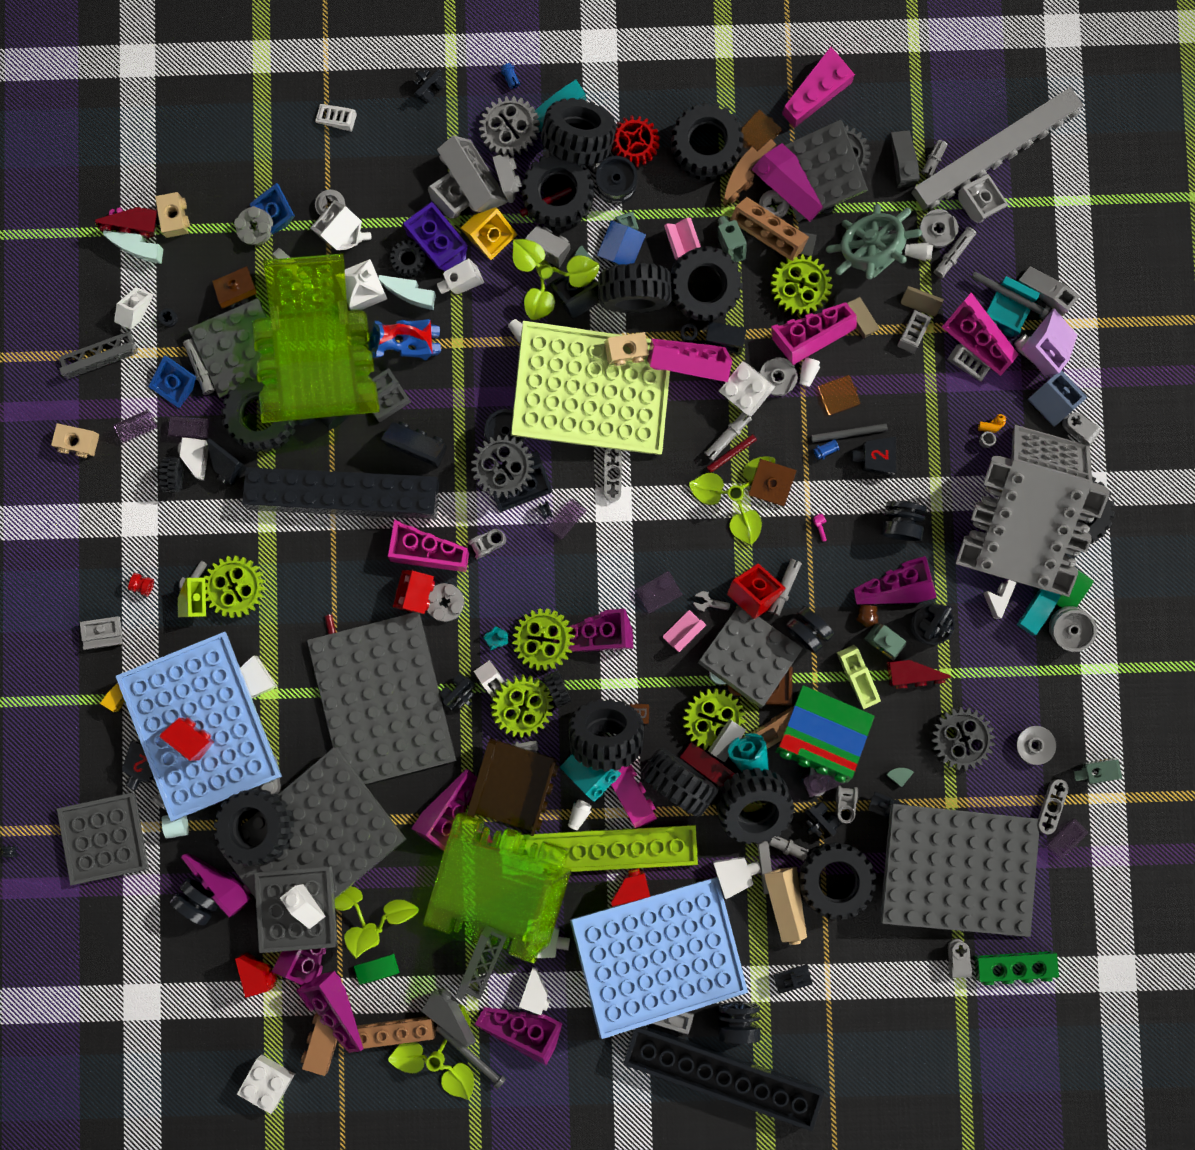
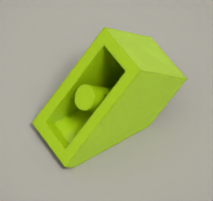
[178,578,206,617]

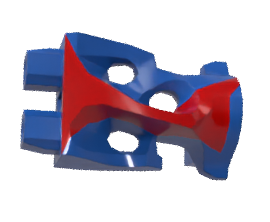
[367,319,441,360]

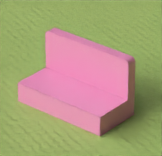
[664,218,701,260]
[663,610,706,653]

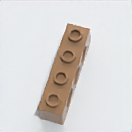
[730,197,809,261]
[357,1016,436,1049]

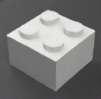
[719,361,776,416]
[237,1054,295,1114]

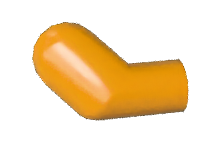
[978,414,1006,433]

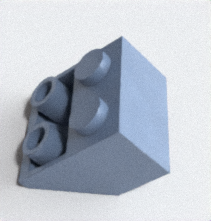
[1027,370,1087,427]

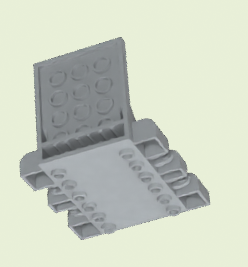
[956,425,1110,597]

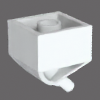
[310,200,371,250]
[335,259,387,313]

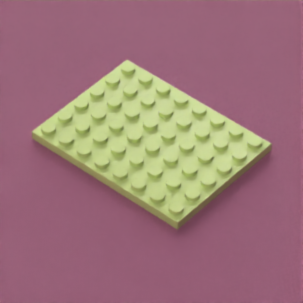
[511,321,670,455]

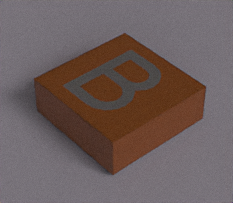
[630,704,649,724]

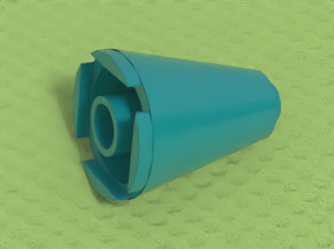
[728,733,769,772]

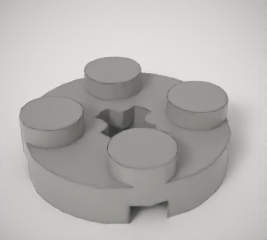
[234,206,273,246]
[919,209,958,248]
[760,357,798,396]
[427,583,465,622]

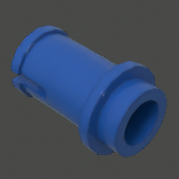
[501,63,520,89]
[814,439,839,460]

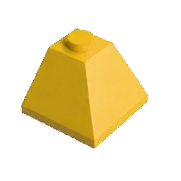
[461,207,518,260]

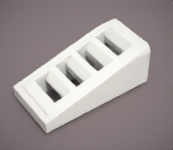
[315,104,357,132]

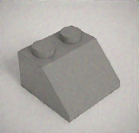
[525,226,570,268]

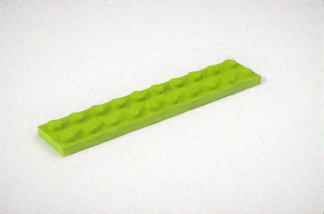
[501,825,698,875]

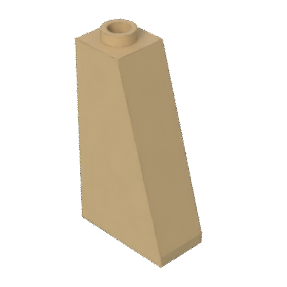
[764,867,807,945]

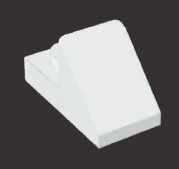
[984,580,1016,619]

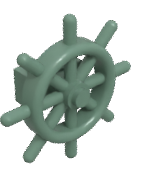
[826,204,922,279]

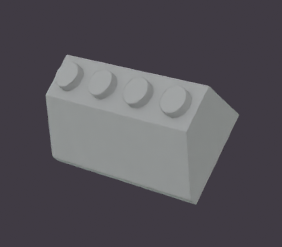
[437,135,508,212]

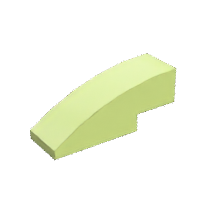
[837,645,881,709]

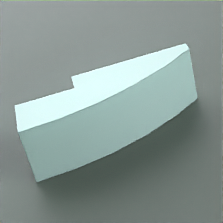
[103,231,163,264]
[378,275,436,310]

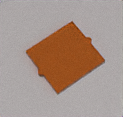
[741,109,782,152]
[818,375,861,415]

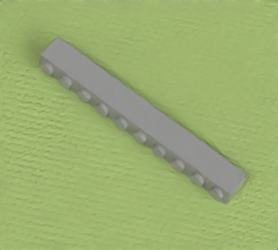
[912,87,1083,211]

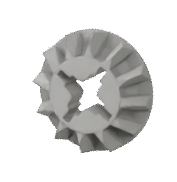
[315,190,346,216]
[759,190,789,218]

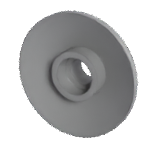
[1017,726,1056,765]

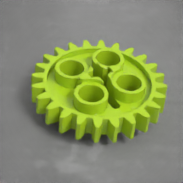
[770,254,833,316]
[204,556,266,618]
[512,608,575,671]
[490,674,554,738]
[683,688,746,750]

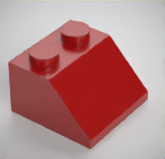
[727,563,786,619]
[393,570,435,614]
[159,717,214,761]
[611,868,650,907]
[235,953,278,998]

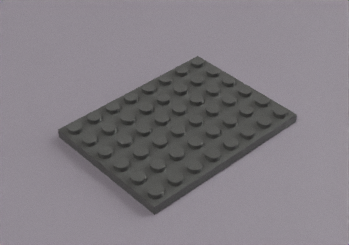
[307,613,457,784]
[217,747,406,900]
[880,803,1040,937]

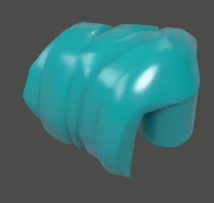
[483,626,508,650]

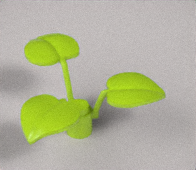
[513,239,600,320]
[689,456,775,545]
[335,886,419,959]
[388,1004,474,1100]

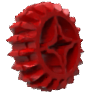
[611,116,660,167]

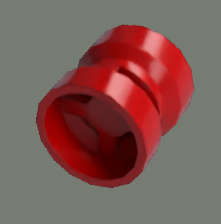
[128,573,154,597]

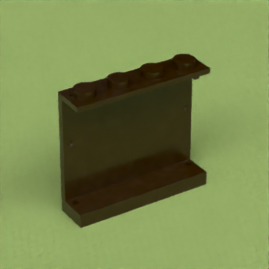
[466,738,559,836]

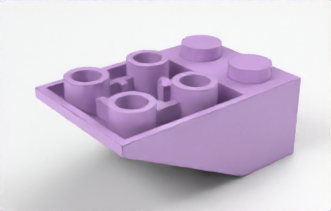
[1021,308,1077,376]

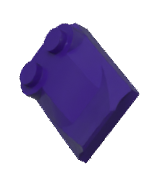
[402,202,468,271]

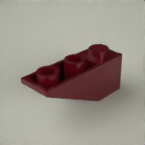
[95,207,157,238]
[887,660,951,689]
[680,742,735,787]

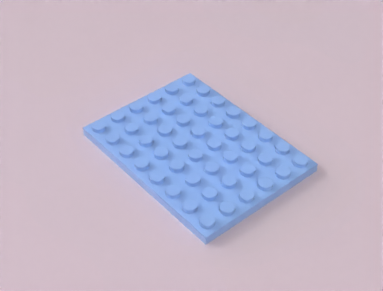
[116,632,282,822]
[570,877,748,1039]

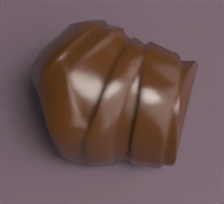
[857,604,878,627]

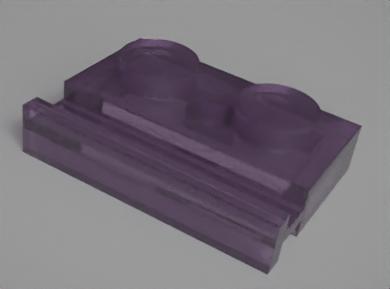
[636,571,682,614]

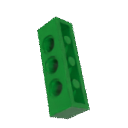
[974,951,1059,985]

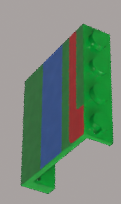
[776,685,875,783]

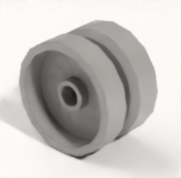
[1049,606,1097,652]

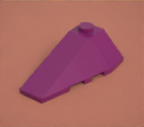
[751,143,823,222]
[854,556,937,604]
[553,609,633,652]
[411,769,477,854]
[181,853,254,917]
[272,948,327,986]
[296,971,363,1053]
[475,1007,562,1065]

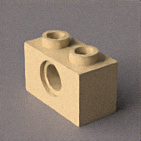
[155,192,190,238]
[604,332,649,366]
[51,424,99,458]

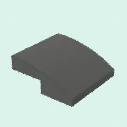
[357,368,411,422]

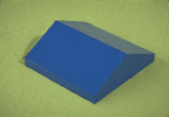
[250,183,295,235]
[597,220,646,265]
[148,355,196,408]

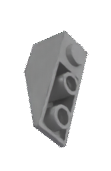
[1018,266,1080,316]

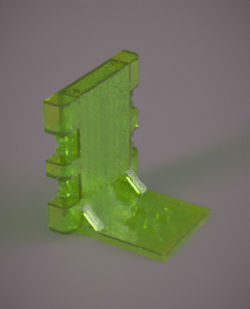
[252,254,380,423]
[423,812,572,963]

